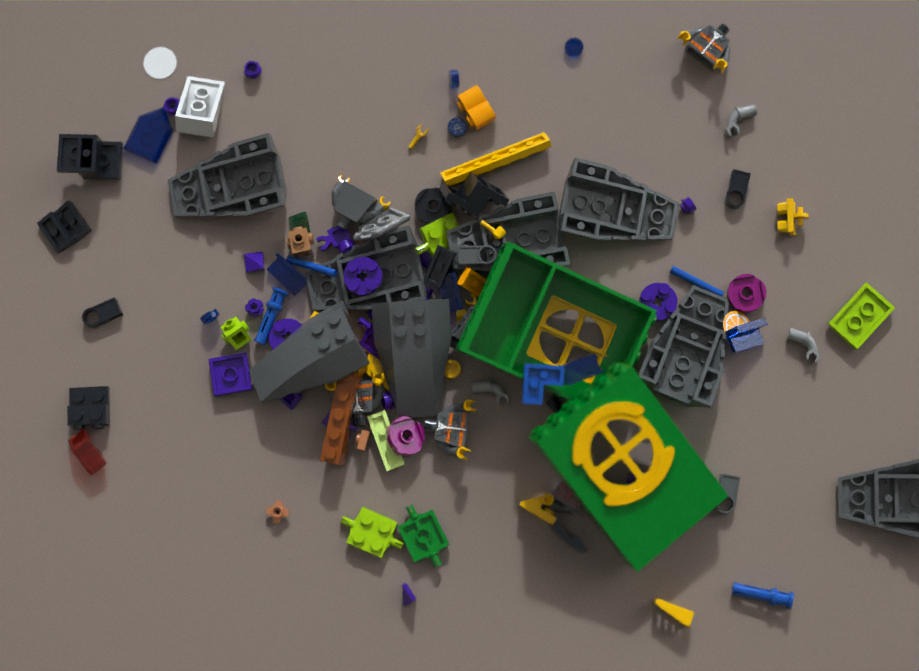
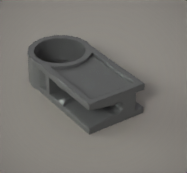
[458,245,497,266]
[715,473,740,514]

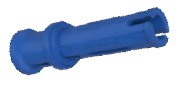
[254,287,289,345]
[731,582,794,610]

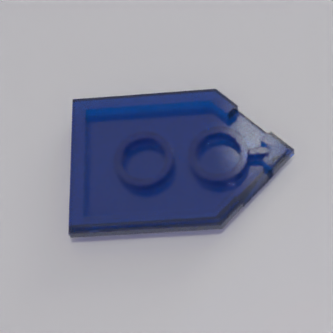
[123,107,173,164]

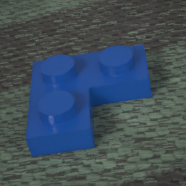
[522,364,564,405]

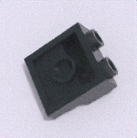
[67,386,110,430]

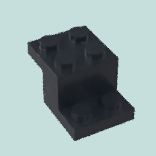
[57,134,123,180]
[439,172,509,217]

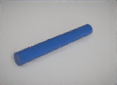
[286,256,338,277]
[670,266,724,296]

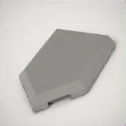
[353,208,410,241]

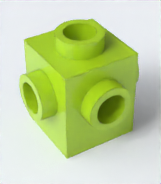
[220,316,252,350]

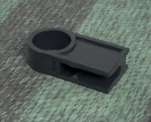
[725,169,751,209]
[82,297,123,328]

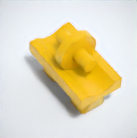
[777,198,809,236]

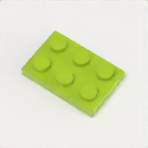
[827,282,895,350]

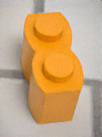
[456,85,496,131]

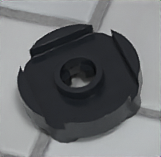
[415,187,452,224]

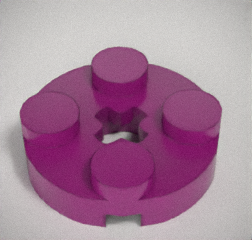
[727,274,766,313]
[386,416,425,456]

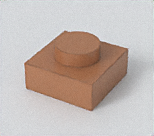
[355,430,371,452]

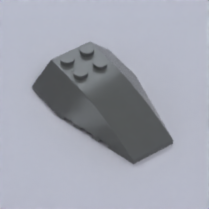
[168,133,287,217]
[558,157,679,240]
[446,191,571,271]
[305,225,427,310]
[638,285,729,408]
[372,299,452,418]
[249,301,370,403]
[838,459,919,538]

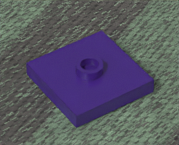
[208,352,253,397]

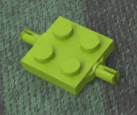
[414,213,468,258]
[340,507,404,559]

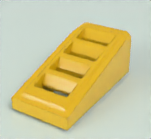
[653,598,694,627]

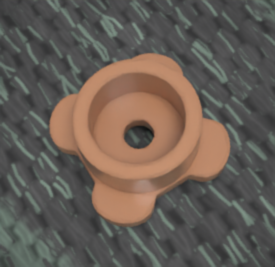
[266,500,289,524]

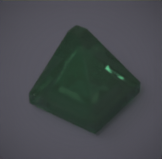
[289,211,311,233]

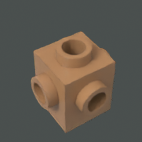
[286,227,314,257]

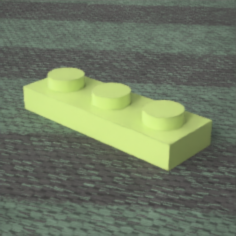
[367,410,405,472]

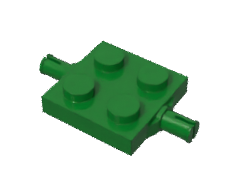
[398,504,450,568]

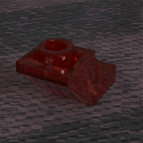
[68,429,107,476]

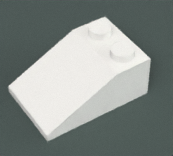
[175,76,225,137]

